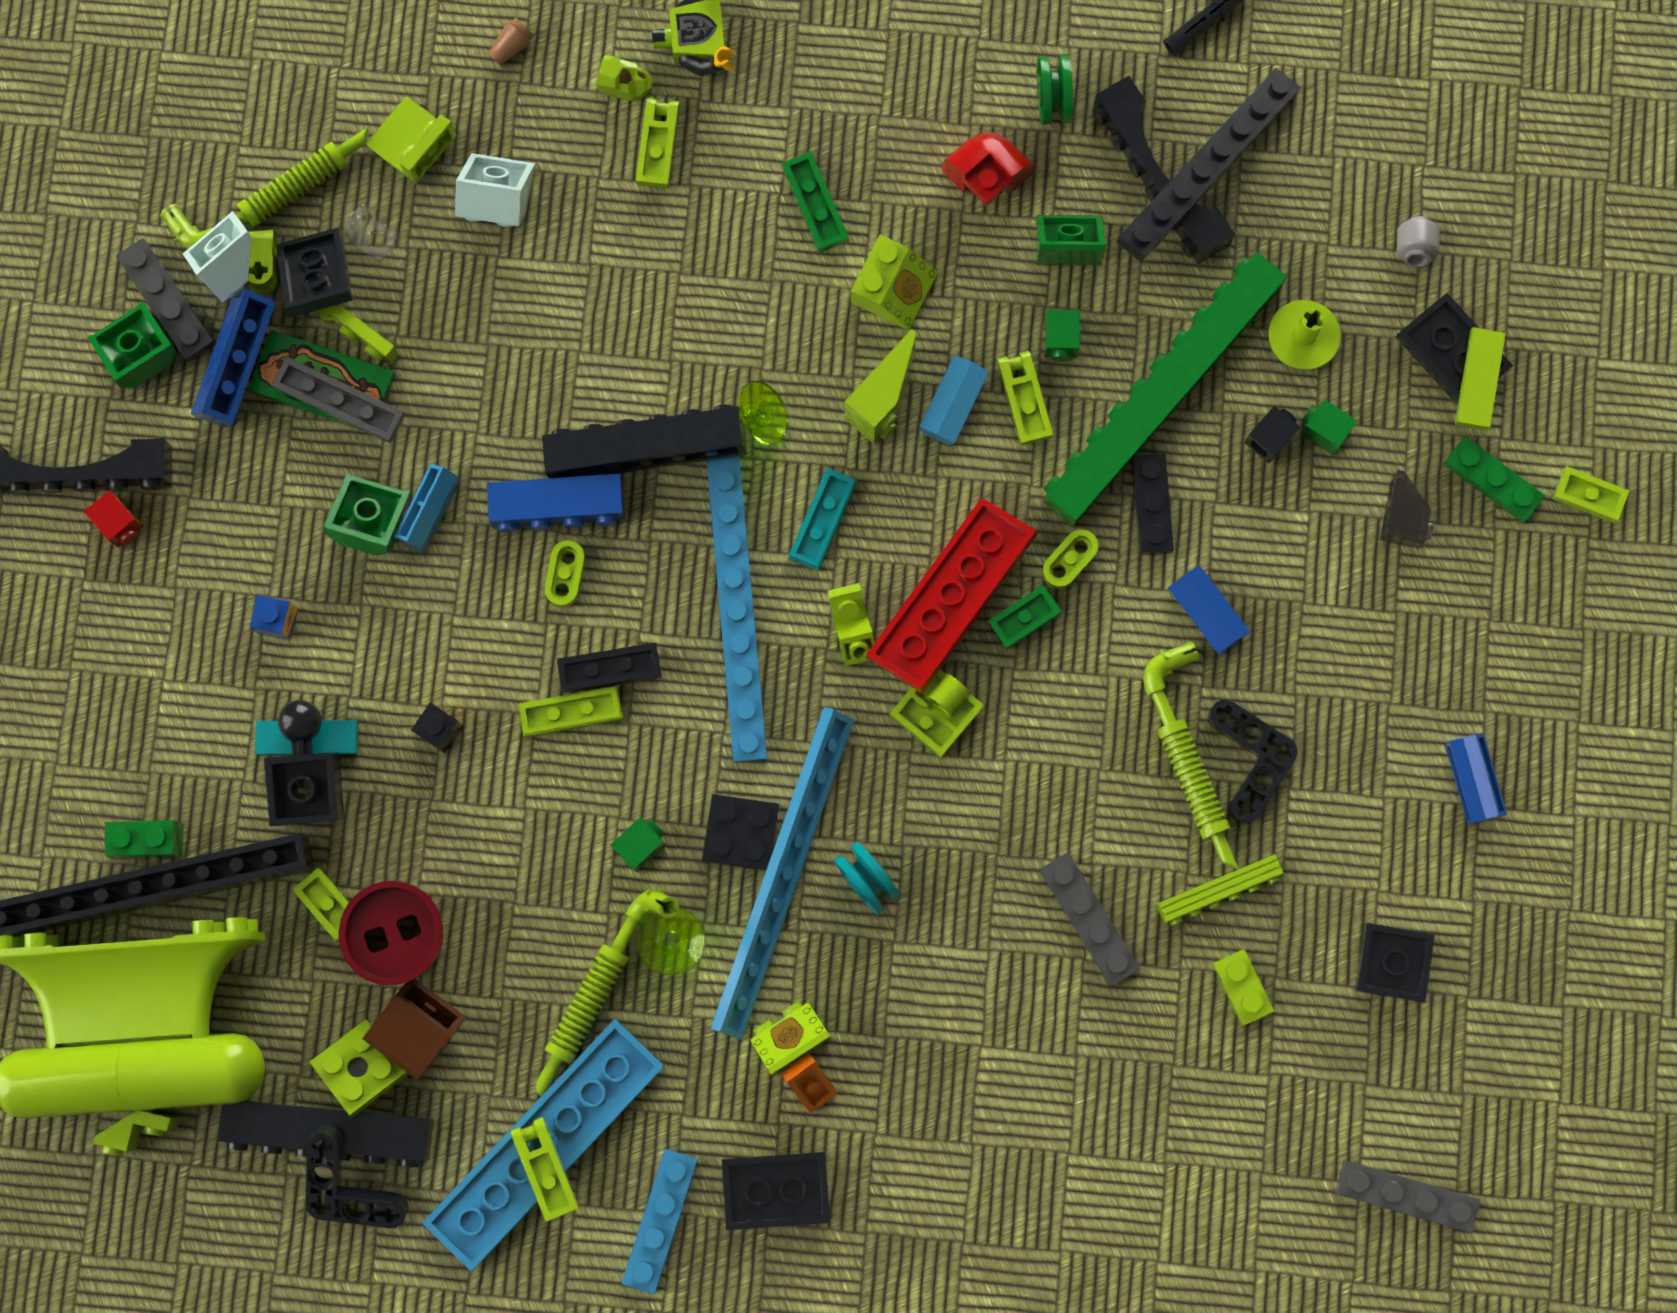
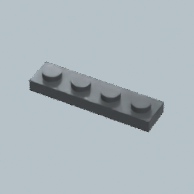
[116,238,215,363]
[271,357,406,444]
[1039,852,1140,987]
[1335,1160,1481,1233]

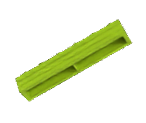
[1156,854,1284,926]

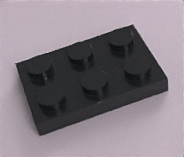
[276,227,353,318]
[1396,293,1513,406]
[722,1152,830,1230]

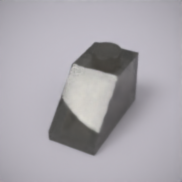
[1379,470,1434,549]

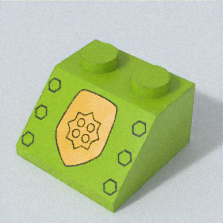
[851,234,938,330]
[750,1001,831,1075]

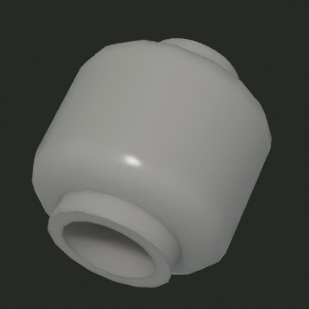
[1396,216,1440,267]

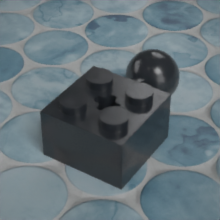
[264,700,345,827]

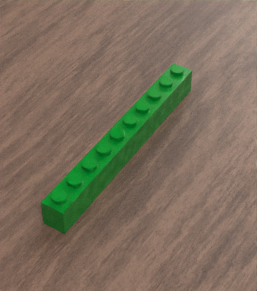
[1043,252,1288,527]

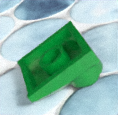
[87,301,176,389]
[323,473,410,555]

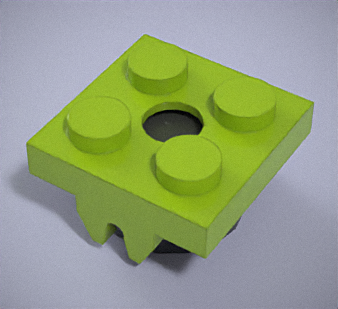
[310,1019,408,1118]

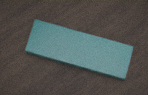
[788,468,857,572]
[255,720,359,756]

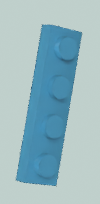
[621,1149,698,1294]

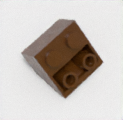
[362,979,467,1080]

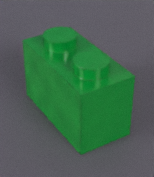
[104,820,183,860]

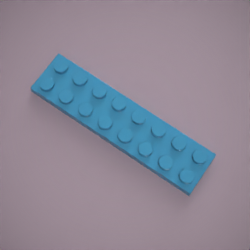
[422,1019,665,1272]

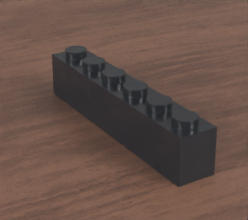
[542,404,747,478]
[217,1101,434,1167]

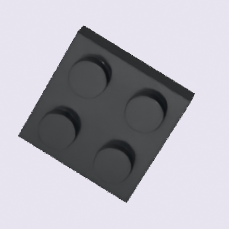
[702,794,779,871]
[1355,923,1435,1003]

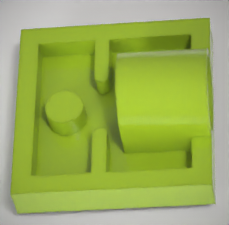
[889,669,984,758]

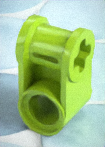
[248,230,278,296]

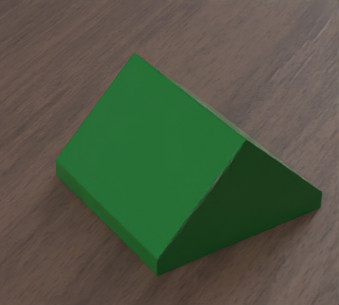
[1036,215,1106,265]

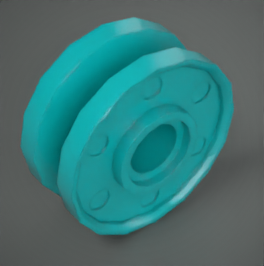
[833,841,902,916]

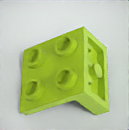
[366,97,457,184]

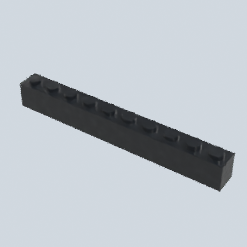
[0,833,315,938]

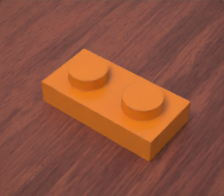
[781,1052,838,1114]

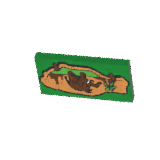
[248,330,396,431]

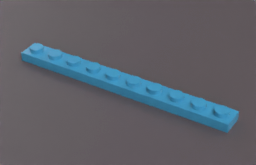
[707,456,767,763]
[711,707,854,1040]

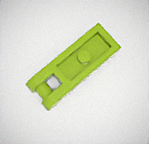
[635,98,680,189]
[317,305,400,365]
[997,351,1053,446]
[511,1117,580,1222]

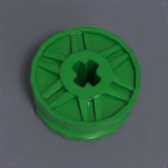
[1036,54,1073,125]

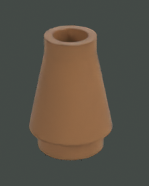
[487,18,534,66]

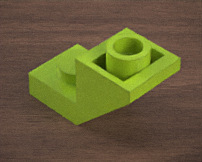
[827,583,875,666]
[93,1110,179,1156]

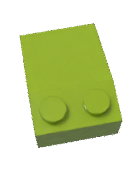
[844,329,916,444]

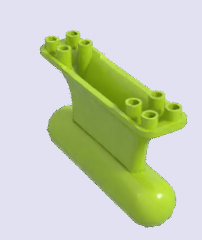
[0,917,266,1119]

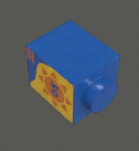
[249,595,298,641]

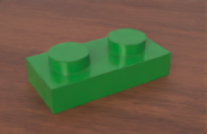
[987,585,1062,650]

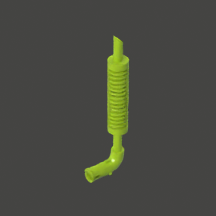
[160,127,369,249]
[1143,641,1239,869]
[535,888,679,1096]

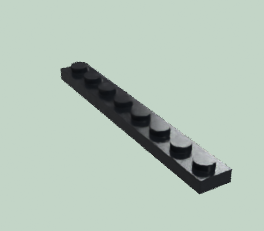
[1117,68,1301,263]

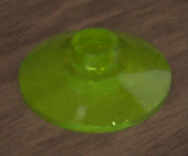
[738,381,788,444]
[637,907,705,975]

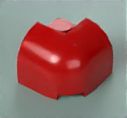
[941,133,1034,207]

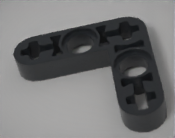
[1208,700,1297,824]
[305,1124,409,1228]

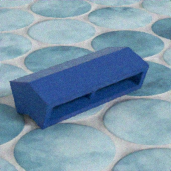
[1168,565,1250,654]
[1445,733,1507,825]

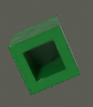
[1044,309,1080,362]
[1300,399,1357,455]
[611,817,665,872]

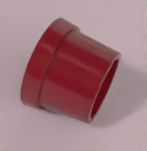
[338,881,443,985]

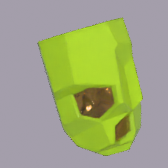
[597,55,653,101]

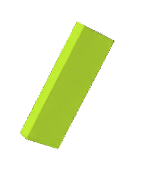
[1455,327,1506,431]
[518,686,624,738]

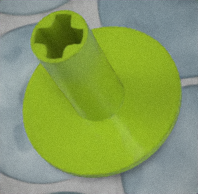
[1268,300,1341,370]

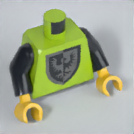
[652,0,736,77]

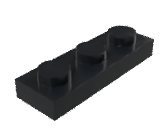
[1131,454,1174,555]
[557,643,662,693]

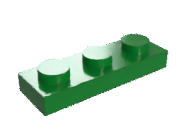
[781,151,849,253]
[1443,436,1546,523]

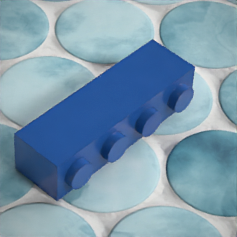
[191,289,276,426]
[487,474,625,533]

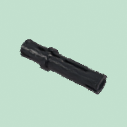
[1163,0,1244,56]

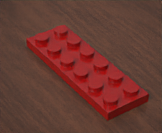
[866,497,1037,694]

